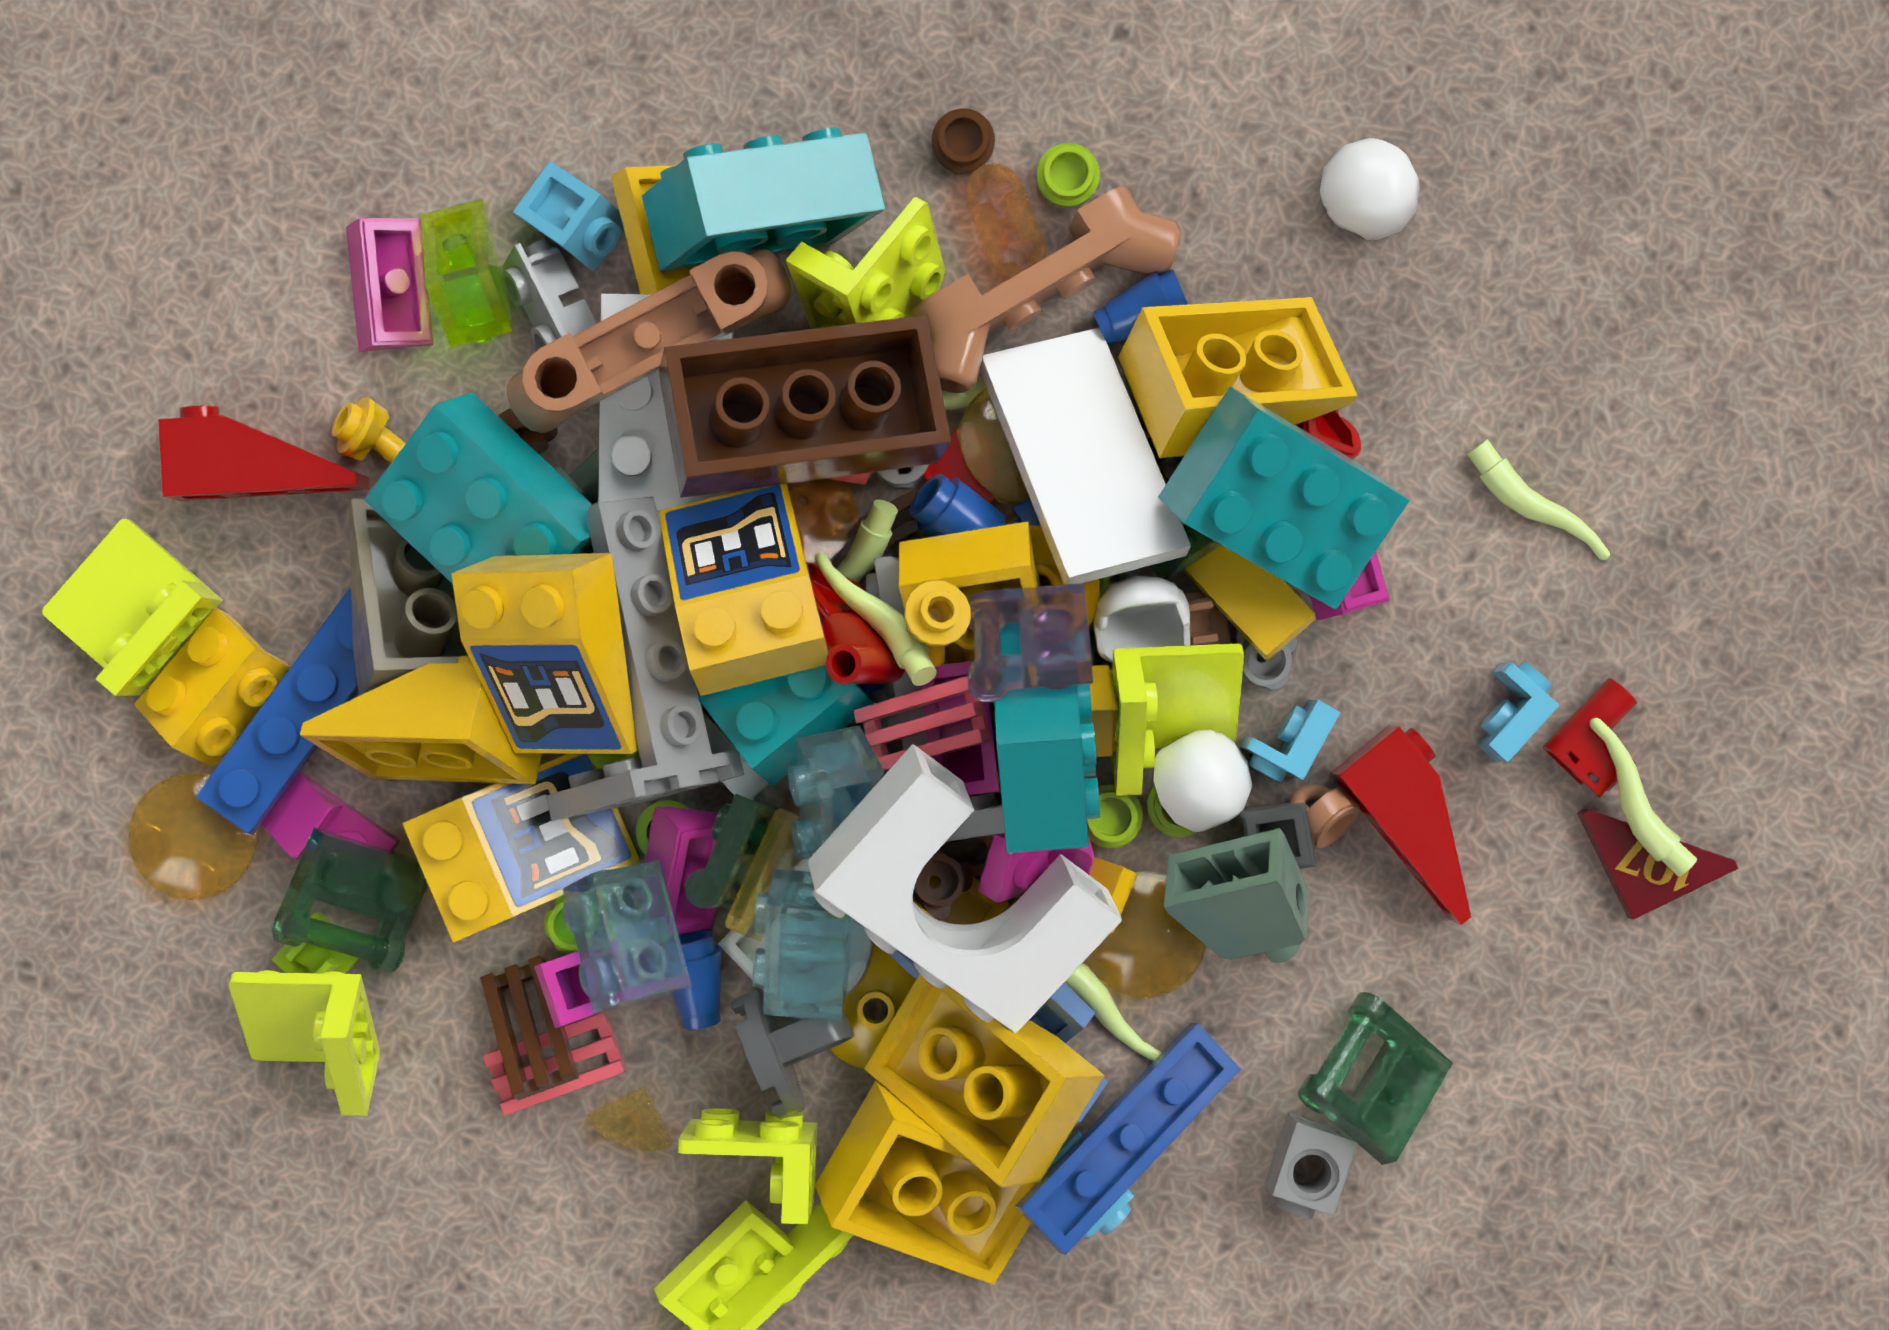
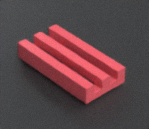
[853,676,993,774]
[483,1011,627,1116]

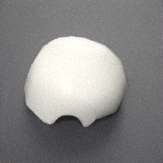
[1320,138,1420,240]
[1093,575,1190,663]
[1153,729,1252,832]

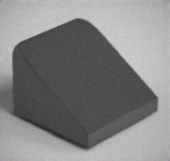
[1241,802,1316,869]

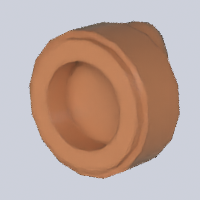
[1290,784,1360,849]

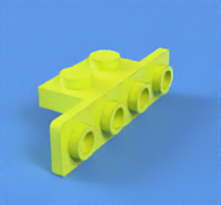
[654,1200,854,1330]

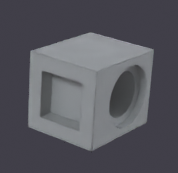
[1265,1112,1358,1219]

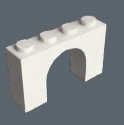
[808,744,1122,1033]

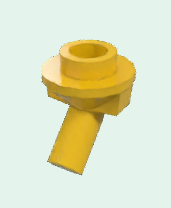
[332,396,406,463]
[904,580,971,667]

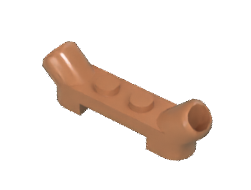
[911,186,1180,393]
[506,249,791,433]

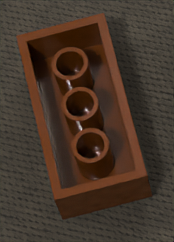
[658,315,951,498]

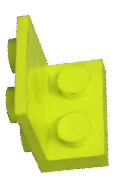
[786,197,945,329]
[42,519,223,696]
[1111,644,1244,796]
[229,970,380,1116]
[678,1108,817,1224]

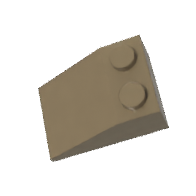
[349,499,468,696]

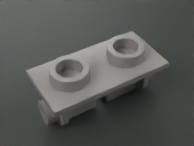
[502,239,597,351]

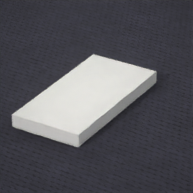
[980,327,1191,588]

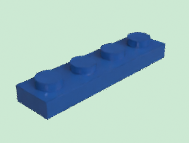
[195,588,358,835]
[1015,1023,1241,1255]

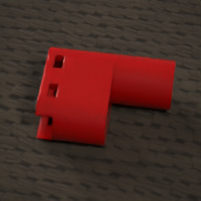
[822,612,905,684]
[1542,678,1637,798]

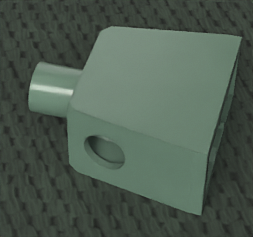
[1164,828,1309,963]

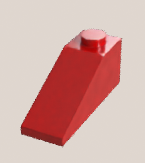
[158,405,370,501]
[1330,725,1471,925]

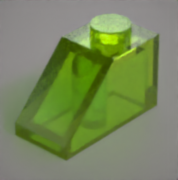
[421,199,512,348]

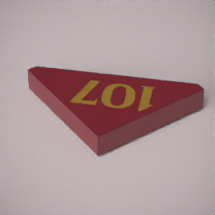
[1577,809,1739,920]

